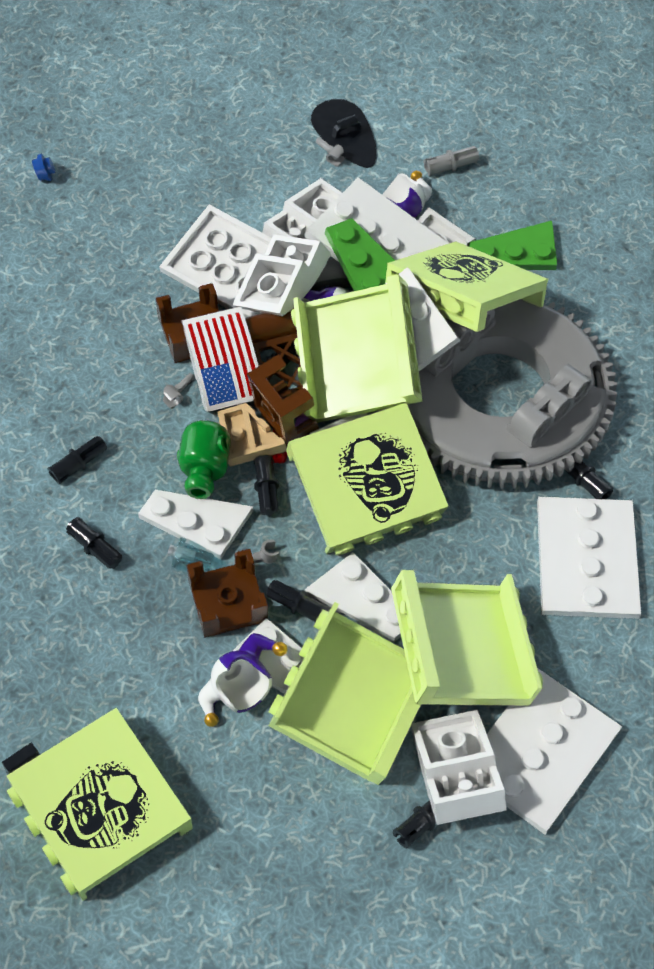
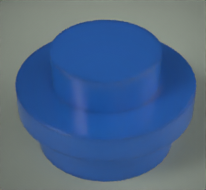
[32,153,56,181]

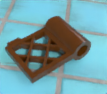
[245,308,303,394]

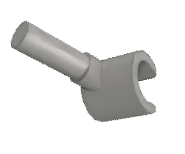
[316,137,345,167]
[163,373,195,409]
[234,539,279,564]

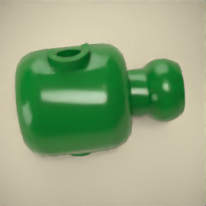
[177,420,231,499]

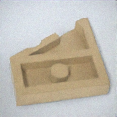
[217,403,287,467]

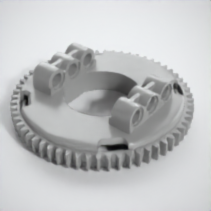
[408,299,617,489]

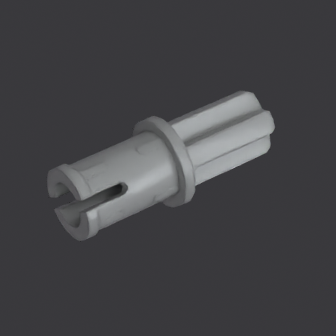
[424,146,479,176]

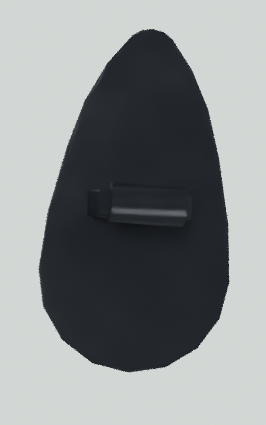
[311,99,376,168]

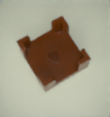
[155,283,219,363]
[247,354,319,446]
[186,549,268,638]

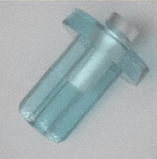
[167,537,214,571]

